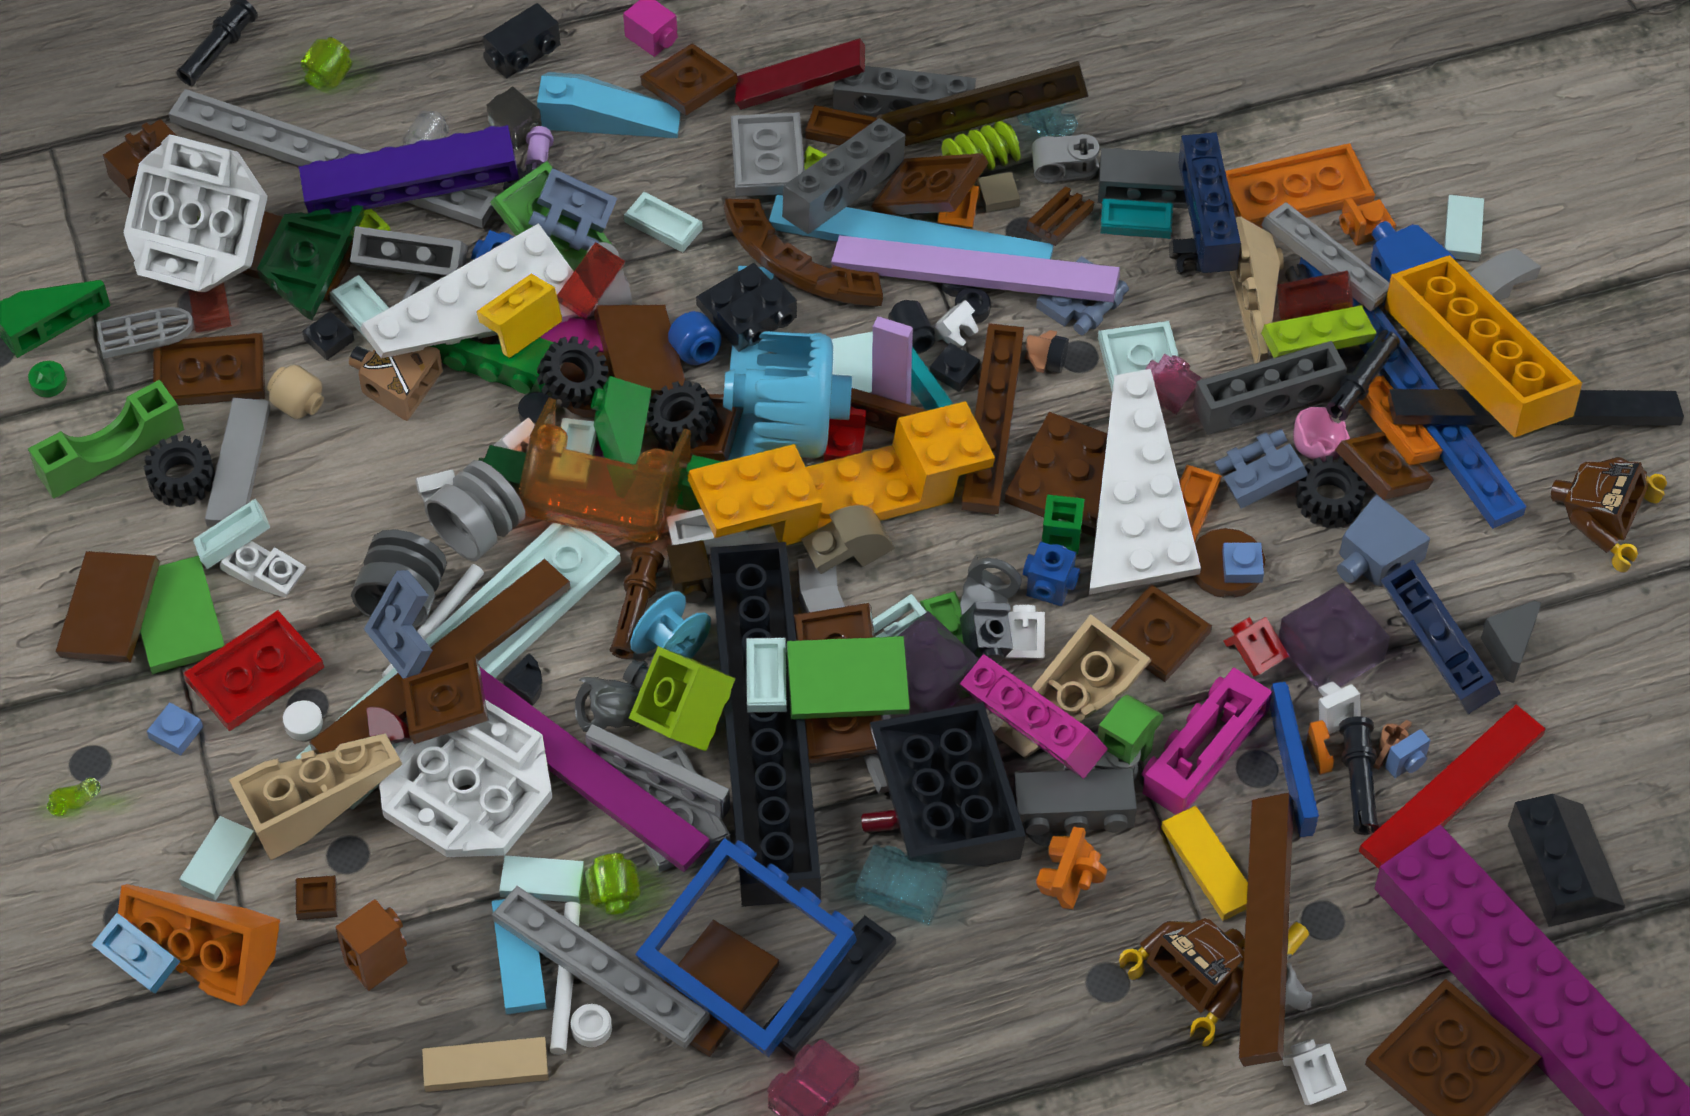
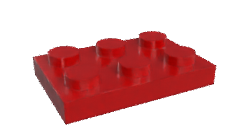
[183,610,324,732]

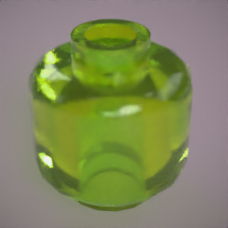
[300,37,352,90]
[585,853,641,915]

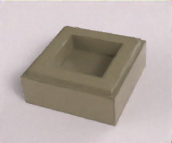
[977,172,1020,213]

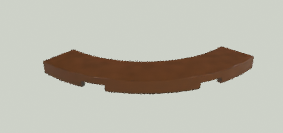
[724,199,883,306]

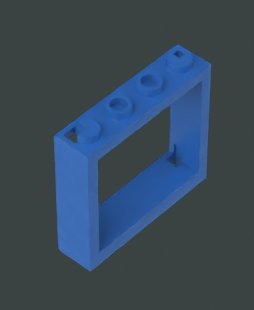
[635,838,857,1058]

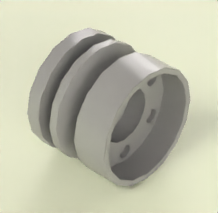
[424,460,525,561]

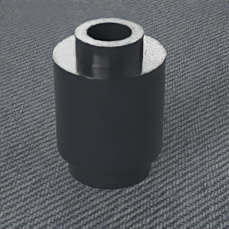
[888,300,935,354]

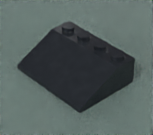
[870,702,1026,866]

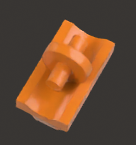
[1036,827,1107,910]

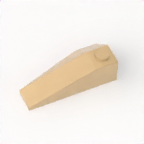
[1230,216,1284,364]
[994,614,1151,758]
[229,733,402,861]

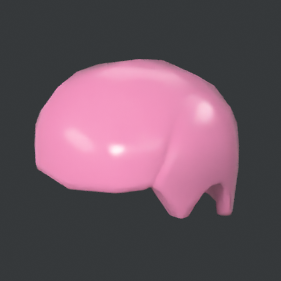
[1293,407,1350,462]

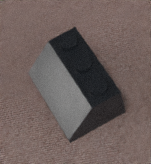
[1508,794,1625,927]

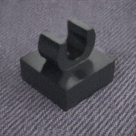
[1169,238,1201,274]

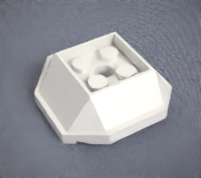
[123,135,268,292]
[379,700,552,857]

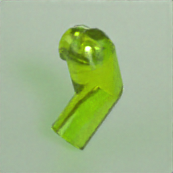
[47,777,101,816]

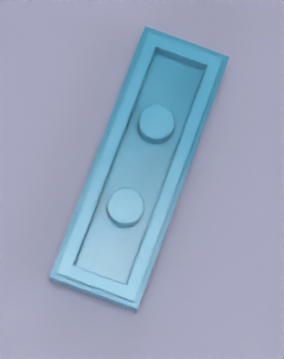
[492,899,547,1015]

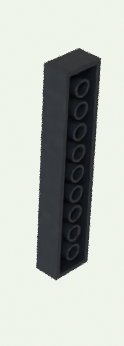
[710,542,821,907]

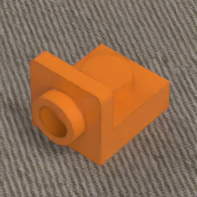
[938,185,980,230]
[1339,198,1396,246]

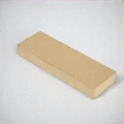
[422,1037,549,1092]

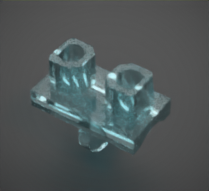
[1016,103,1078,138]

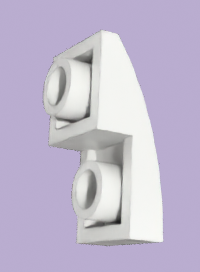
[220,541,306,598]

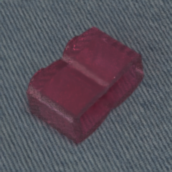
[767,1039,860,1116]

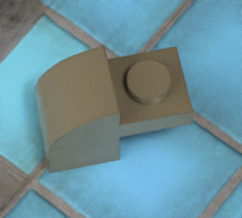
[801,505,895,574]

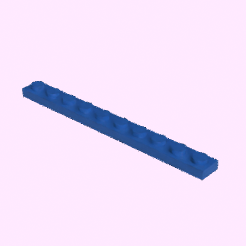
[1299,257,1526,529]

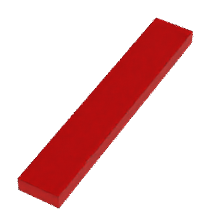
[1359,704,1546,869]

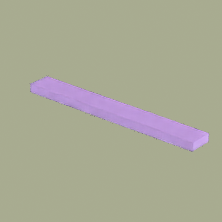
[831,235,1120,303]

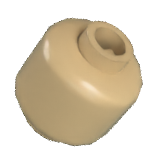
[267,365,324,419]

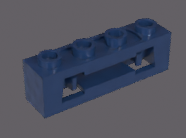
[1178,132,1241,273]
[1381,560,1501,714]

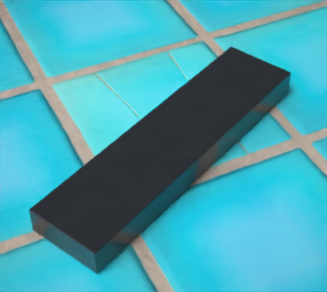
[763,915,896,1058]

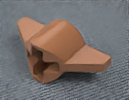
[1025,330,1057,373]
[1374,720,1412,770]

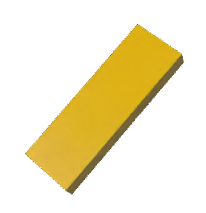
[1161,805,1248,921]

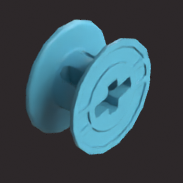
[630,591,711,659]

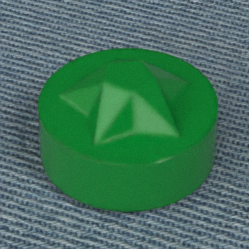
[28,360,67,397]

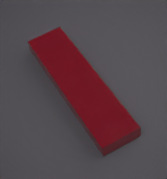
[735,38,865,110]

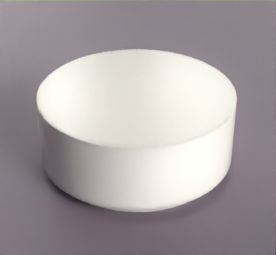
[283,700,323,741]
[571,1004,612,1047]

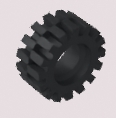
[537,336,608,409]
[647,380,718,451]
[144,435,215,507]
[1296,456,1366,528]

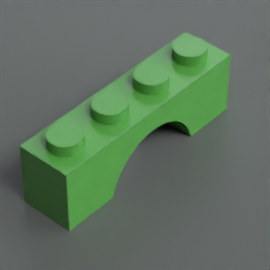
[28,380,184,499]

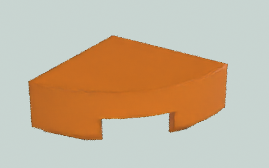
[1306,720,1334,775]

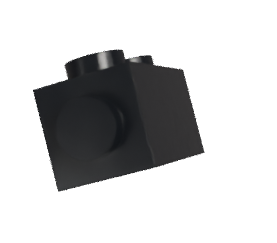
[483,3,561,79]

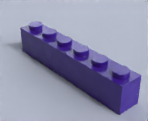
[299,125,519,214]

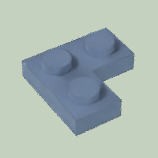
[364,570,433,679]

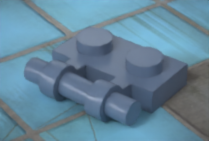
[528,168,617,251]
[1036,256,1129,335]
[1215,429,1308,509]

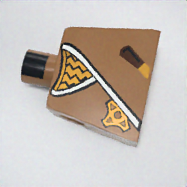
[349,346,443,421]

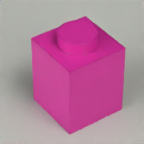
[623,0,678,57]

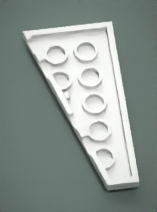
[360,223,598,358]
[1089,369,1201,595]

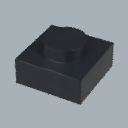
[302,311,355,360]
[929,343,980,392]

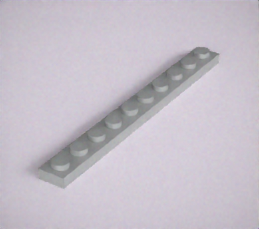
[168,89,497,228]

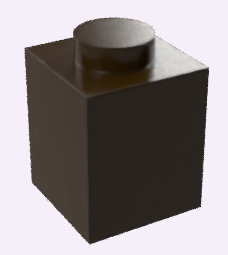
[666,540,713,603]

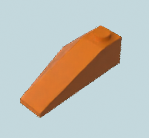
[118,884,280,1006]

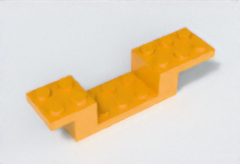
[688,401,995,545]

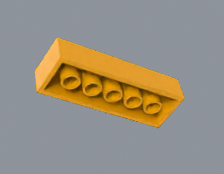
[1384,255,1582,438]

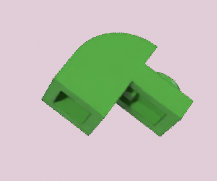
[1098,694,1163,765]

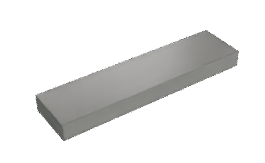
[1261,202,1389,311]
[205,398,271,527]
[585,724,730,819]

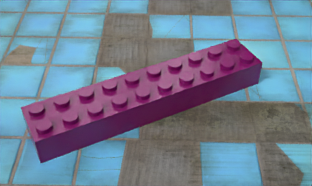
[1374,825,1690,1116]

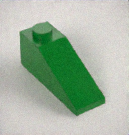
[0,280,111,358]
[591,376,652,498]

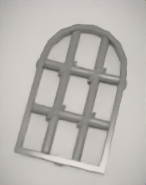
[96,307,194,359]

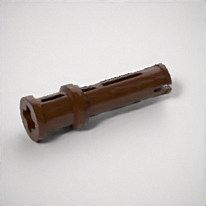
[610,547,665,659]

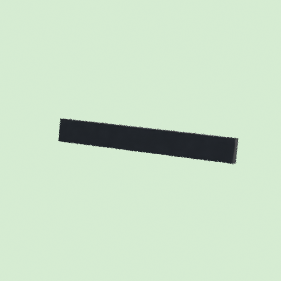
[1387,389,1684,426]

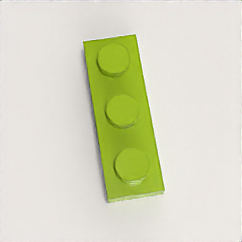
[1261,305,1376,358]

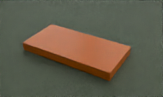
[1225,143,1375,228]

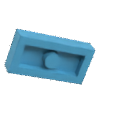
[92,913,180,994]

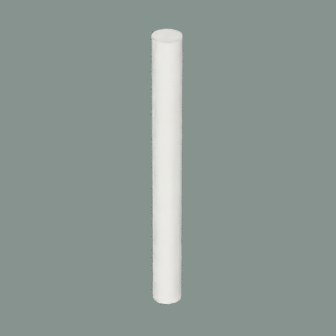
[382,564,484,677]
[550,902,581,1055]

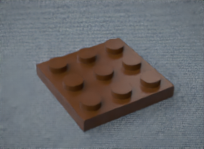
[1004,412,1108,538]
[1365,979,1541,1116]

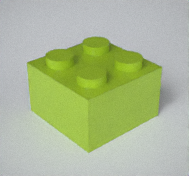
[629,646,736,751]

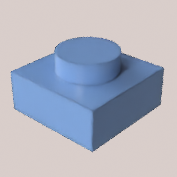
[1222,543,1264,583]
[147,702,203,756]
[1385,729,1431,778]

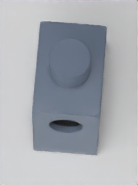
[1337,495,1430,586]

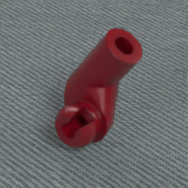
[861,810,900,833]

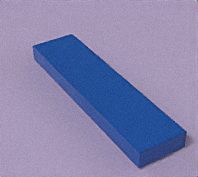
[1269,682,1319,837]

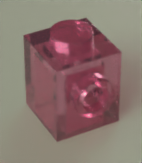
[1145,354,1202,415]

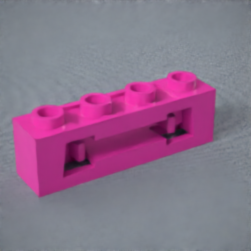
[960,654,1108,779]
[1142,667,1272,815]

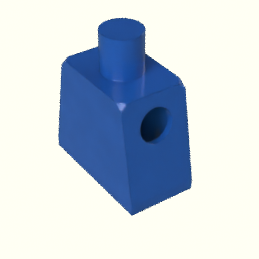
[1370,221,1456,283]

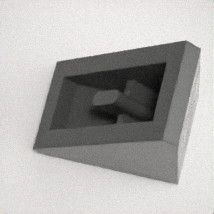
[1481,600,1541,683]

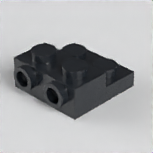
[696,263,797,352]

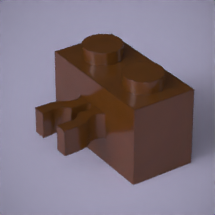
[103,119,177,199]

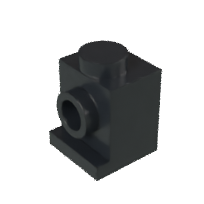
[960,602,1013,663]

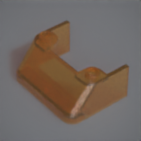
[518,398,691,543]

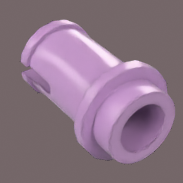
[525,126,554,169]

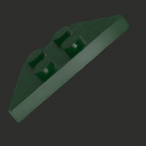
[257,205,365,320]

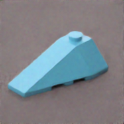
[537,72,681,138]

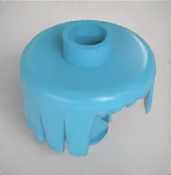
[723,331,852,458]

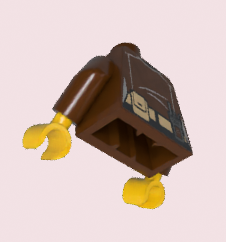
[1551,457,1667,572]
[1119,918,1245,1047]

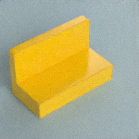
[476,273,562,358]

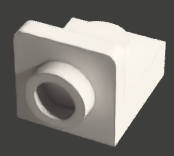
[1005,605,1045,659]
[1282,1039,1347,1105]

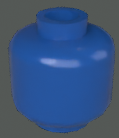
[668,311,721,365]

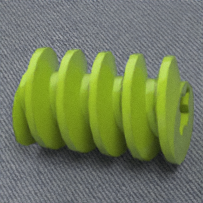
[941,121,1021,174]

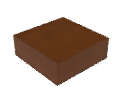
[296,875,338,920]

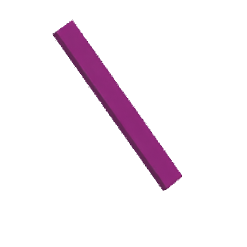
[480,667,710,872]

